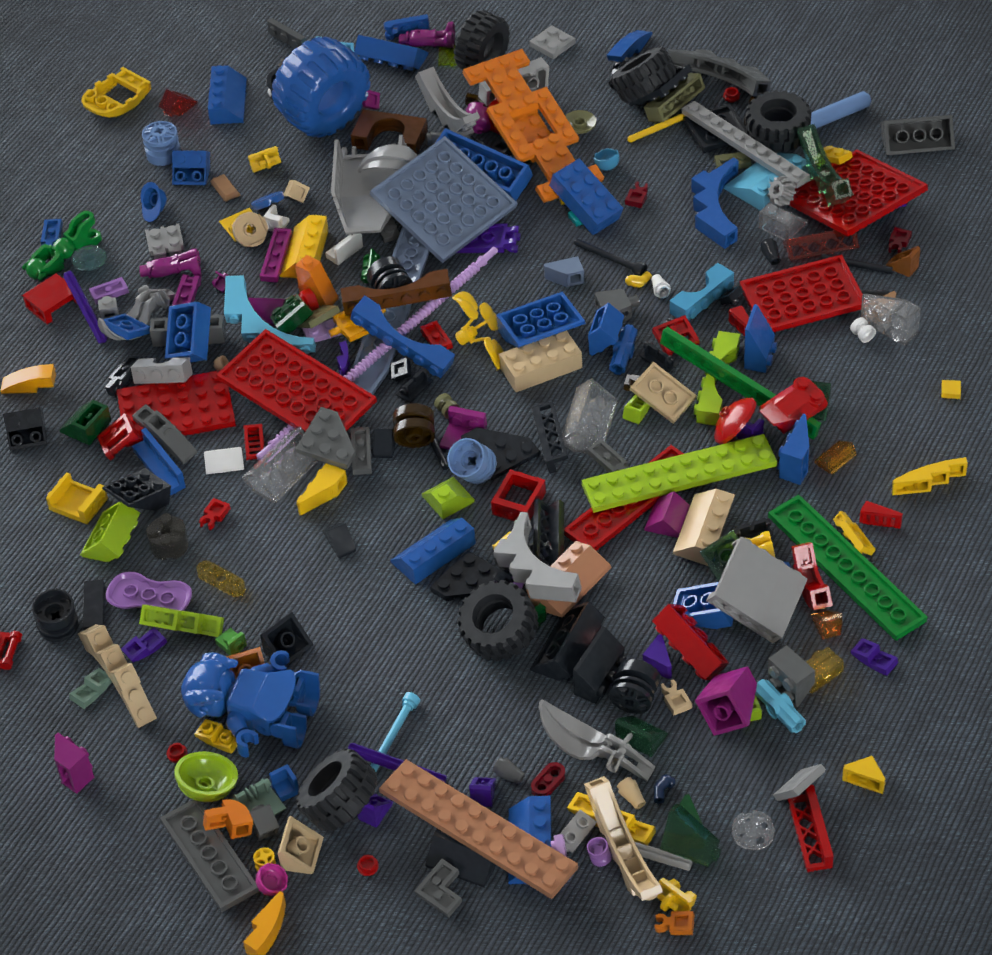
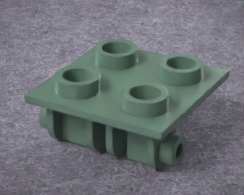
[230,778,286,829]

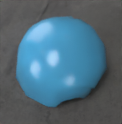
[593,148,620,171]

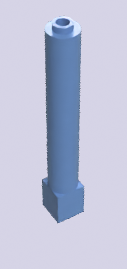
[810,91,871,131]

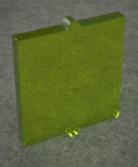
[438,45,457,66]

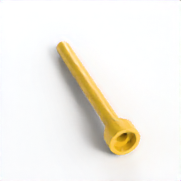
[627,114,685,143]

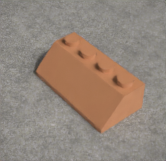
[526,541,612,617]

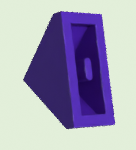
[643,634,672,679]
[469,777,496,807]
[358,794,393,828]

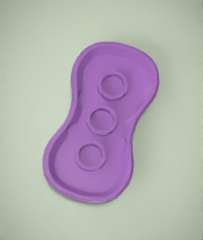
[106,572,192,611]

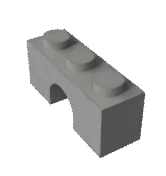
[131,357,193,384]

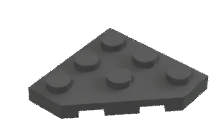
[296,407,356,470]

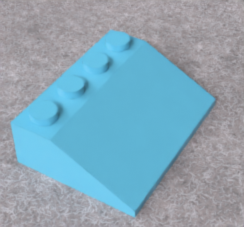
[724,153,809,212]

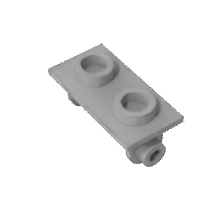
[560,809,597,853]

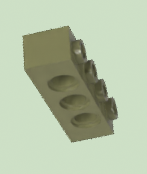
[644,73,705,122]

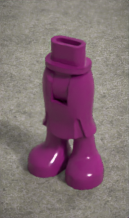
[399,22,455,48]
[139,248,202,278]

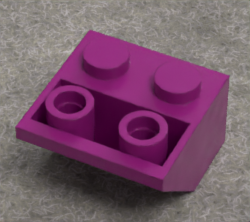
[54,733,94,794]

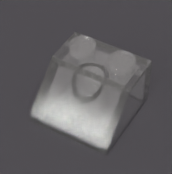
[759,202,808,242]

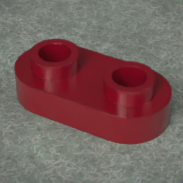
[531,762,566,796]

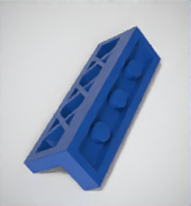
[132,428,186,496]

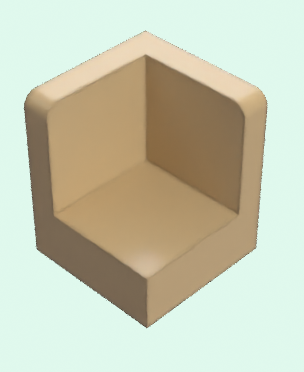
[284,180,310,203]

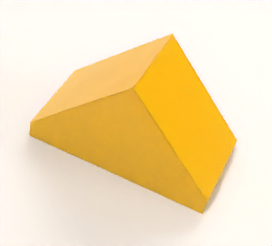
[842,756,885,794]

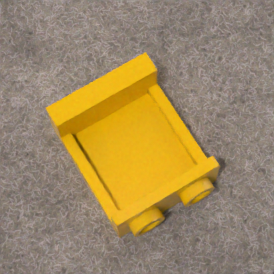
[46,473,108,525]

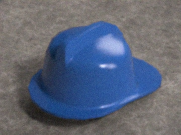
[141,182,167,222]

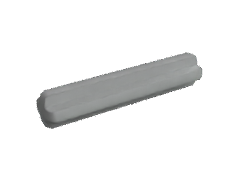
[634,841,692,871]

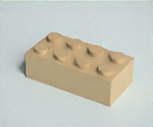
[499,331,582,392]

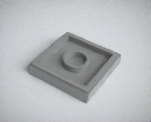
[773,764,826,801]

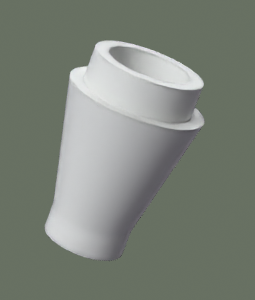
[651,274,671,298]

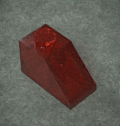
[159,89,198,117]

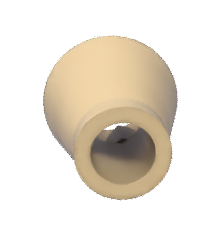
[617,777,646,810]

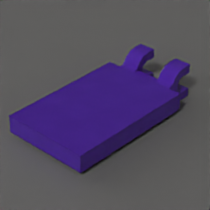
[457,223,521,253]

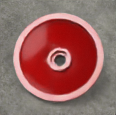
[714,398,757,445]

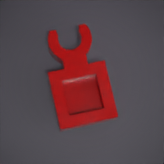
[199,498,231,530]

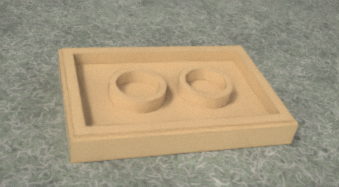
[629,362,697,424]

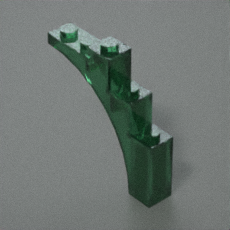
[797,124,853,207]

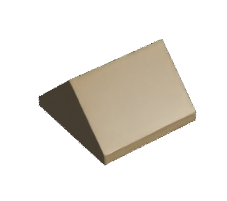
[278,816,324,874]

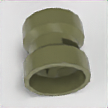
[434,393,460,419]

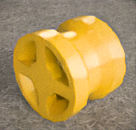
[253,847,276,872]

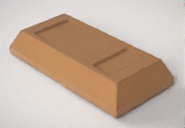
[210,174,241,202]

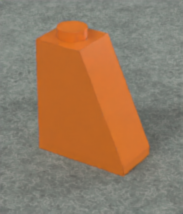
[295,255,339,306]

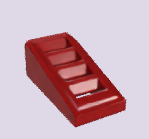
[729,306,749,336]
[243,424,264,460]
[859,501,903,529]

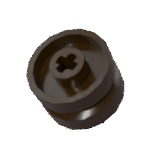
[393,403,435,448]

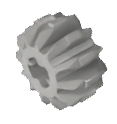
[767,176,797,206]

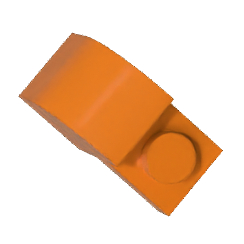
[203,799,253,839]

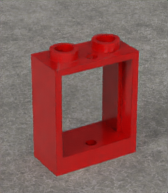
[491,469,546,521]

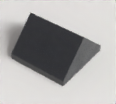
[260,612,314,666]

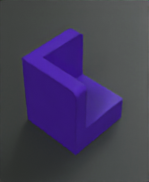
[737,418,764,439]

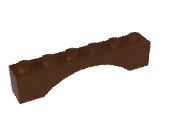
[340,269,452,316]

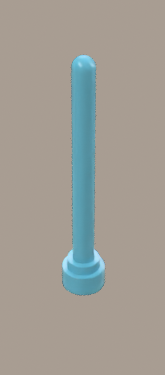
[371,692,420,772]

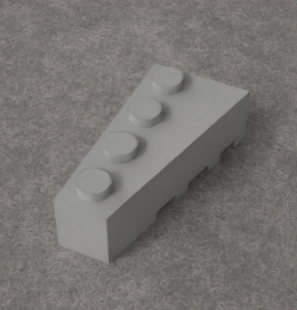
[479,57,549,106]

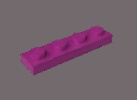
[260,228,292,282]

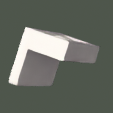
[326,234,363,265]

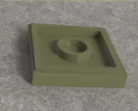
[298,305,340,328]

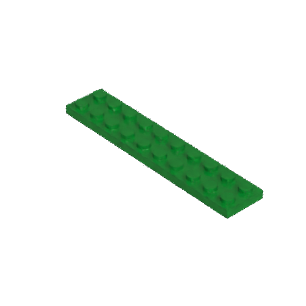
[768,495,928,641]

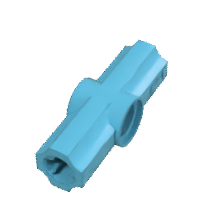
[755,679,806,733]

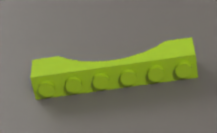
[694,331,740,426]

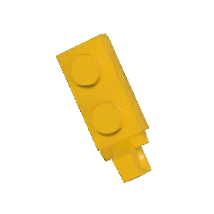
[833,511,876,555]

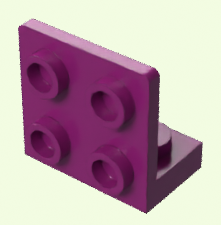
[440,406,487,450]

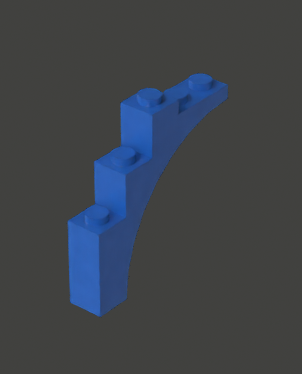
[692,158,739,249]

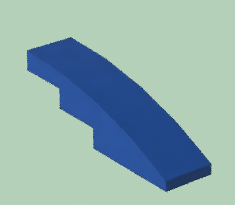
[607,30,652,62]

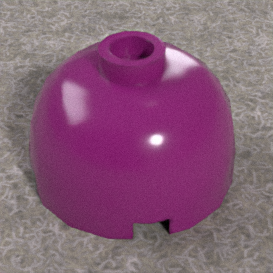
[466,102,491,134]

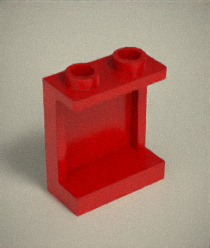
[23,273,77,324]

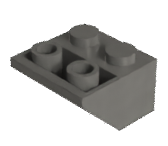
[768,645,815,708]

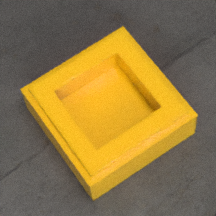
[941,380,961,399]

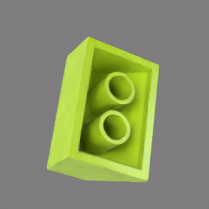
[80,501,140,562]

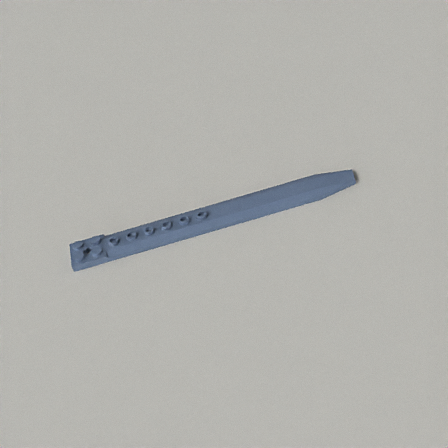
[352,226,430,395]

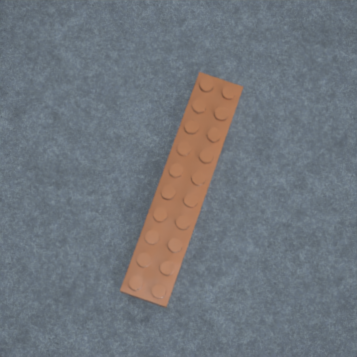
[379,759,578,899]

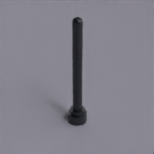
[574,239,648,276]

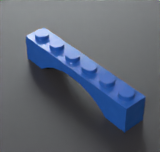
[350,295,455,378]

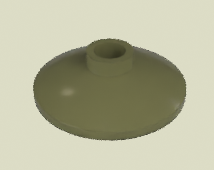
[565,110,596,134]

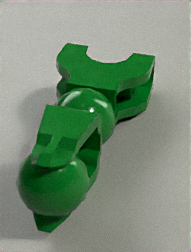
[22,211,102,281]

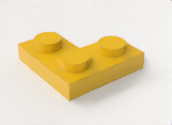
[806,146,853,170]

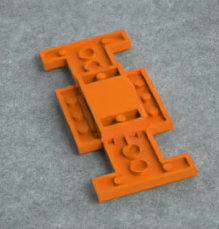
[462,49,604,203]

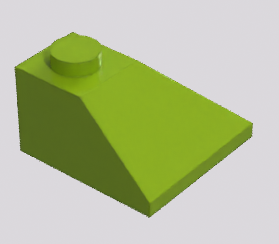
[422,476,475,519]

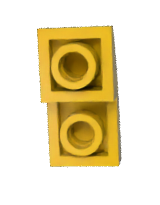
[194,719,237,754]

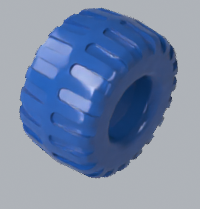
[272,37,370,138]

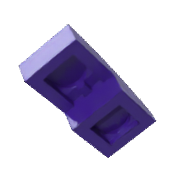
[337,341,350,376]
[121,627,168,663]
[851,638,898,676]

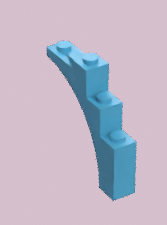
[224,275,316,354]

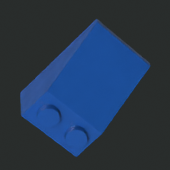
[744,304,777,373]
[673,582,734,629]

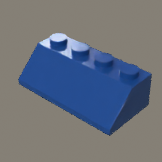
[354,35,429,71]
[208,66,247,124]
[391,518,476,585]
[508,796,552,884]

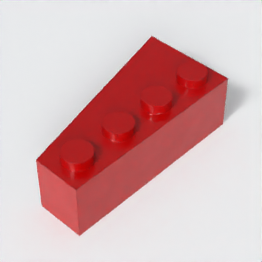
[652,604,729,680]

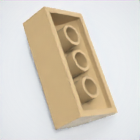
[673,489,735,566]

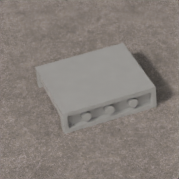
[706,537,807,643]

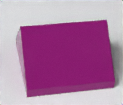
[248,298,286,326]
[645,491,690,538]

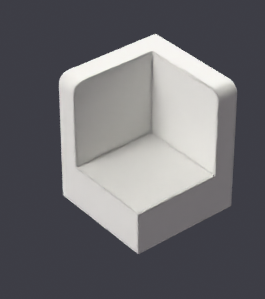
[263,204,290,232]

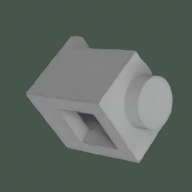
[98,296,119,319]

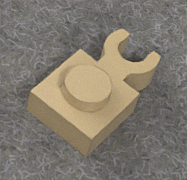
[661,680,692,716]

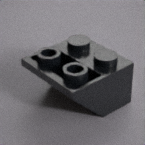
[3,407,47,451]

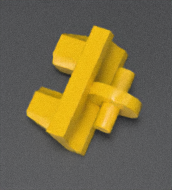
[248,146,282,173]
[656,877,697,911]

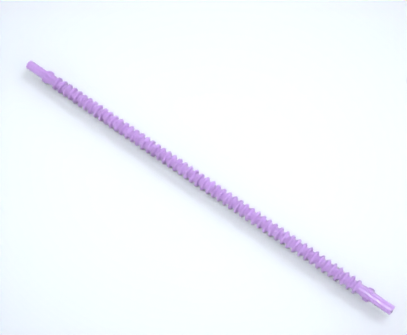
[256,247,498,461]

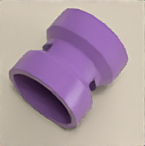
[587,837,612,867]

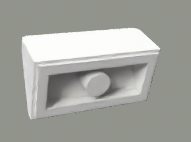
[204,447,244,475]

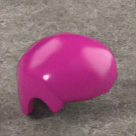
[255,863,288,896]

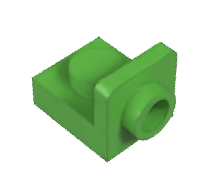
[215,628,247,655]

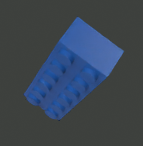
[435,128,533,201]

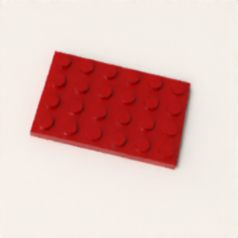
[739,254,867,332]
[116,370,236,447]

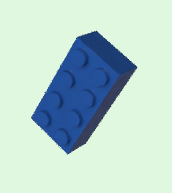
[549,158,623,235]

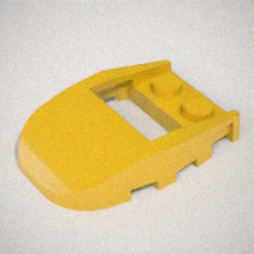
[81,67,151,118]

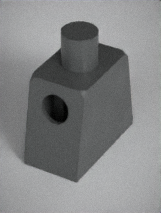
[594,289,640,322]

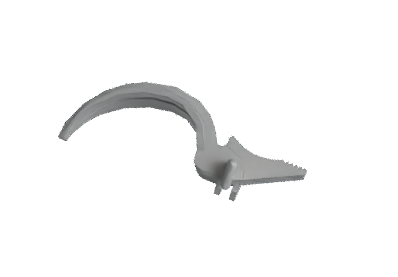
[358,144,418,173]
[98,285,176,340]
[539,699,656,781]

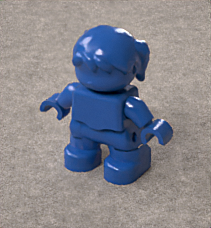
[181,651,320,758]

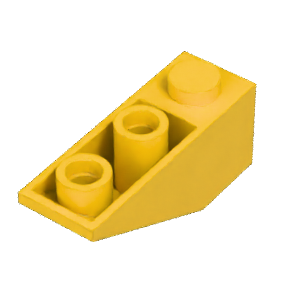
[296,463,348,516]

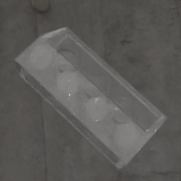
[562,378,618,454]
[242,427,319,503]

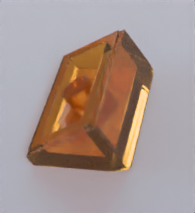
[814,441,857,474]

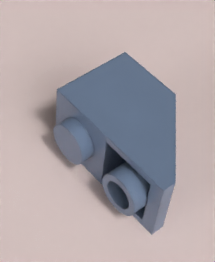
[544,256,584,287]

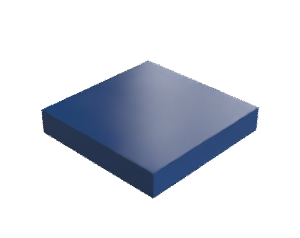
[103,313,150,340]

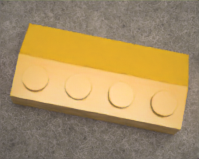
[280,215,329,278]

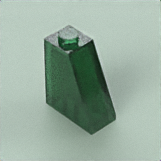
[660,804,721,867]

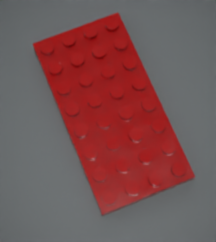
[216,329,377,434]

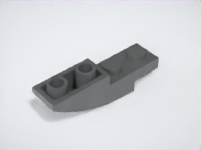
[132,404,197,465]

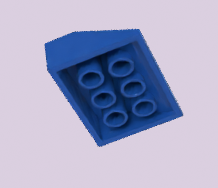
[496,291,585,348]

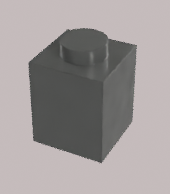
[250,804,280,841]

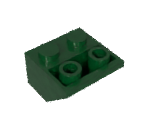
[270,294,313,334]
[59,400,112,445]

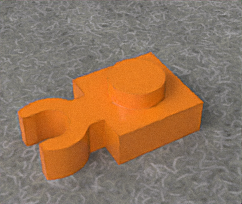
[654,911,694,935]

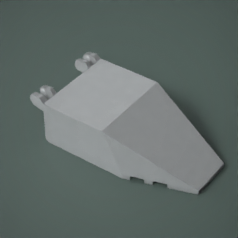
[331,135,407,235]

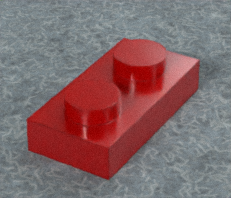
[420,321,453,349]

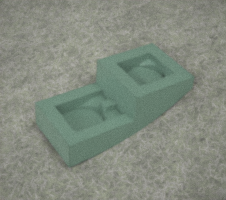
[70,668,112,709]

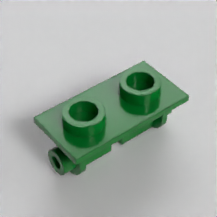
[361,248,381,283]

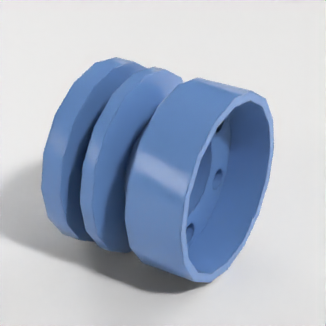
[142,121,181,166]
[447,438,497,484]

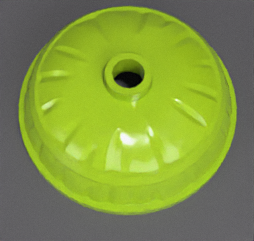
[174,751,238,802]

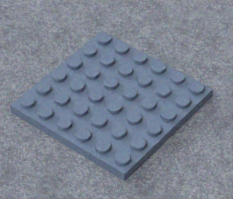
[369,136,518,263]

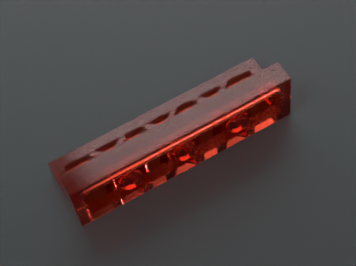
[783,230,859,261]

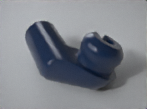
[654,774,676,804]

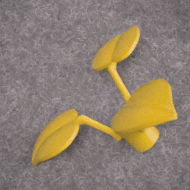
[452,291,504,370]

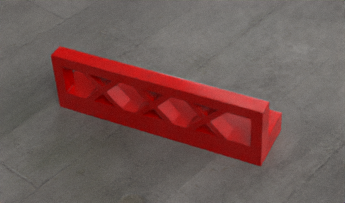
[787,784,834,872]

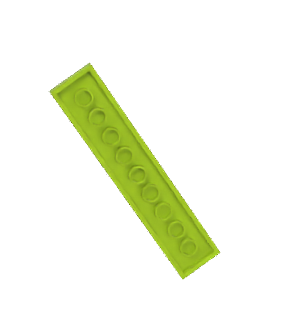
[582,434,777,513]

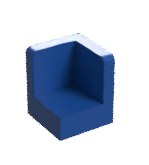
[269,764,299,802]

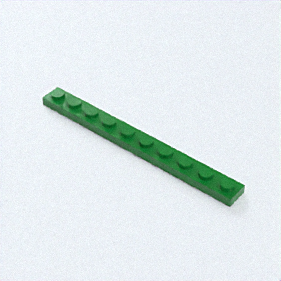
[660,327,821,440]

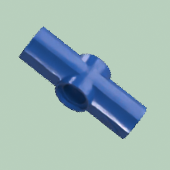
[609,324,638,375]

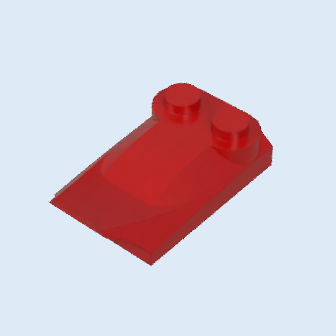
[759,377,828,434]

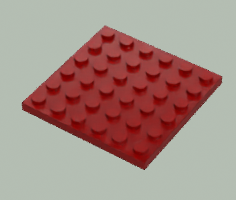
[789,150,928,237]

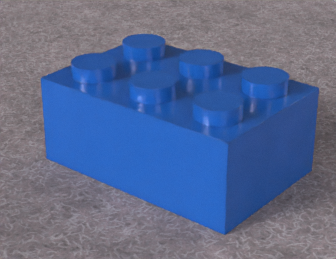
[165,302,211,362]

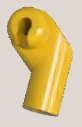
[625,271,652,288]

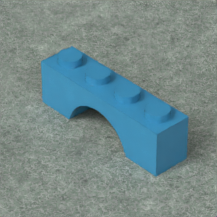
[670,263,734,321]

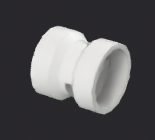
[850,317,876,343]

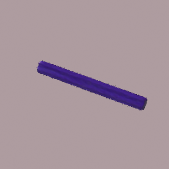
[64,271,107,344]
[348,743,447,783]

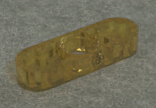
[196,561,246,597]

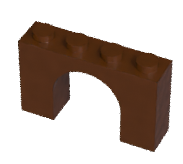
[351,109,428,155]

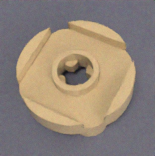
[232,212,268,247]

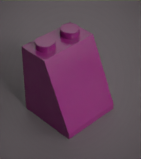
[695,666,757,736]

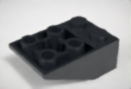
[102,468,171,511]

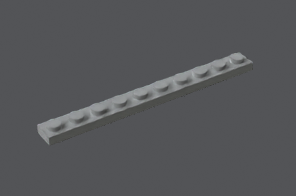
[682,101,810,188]

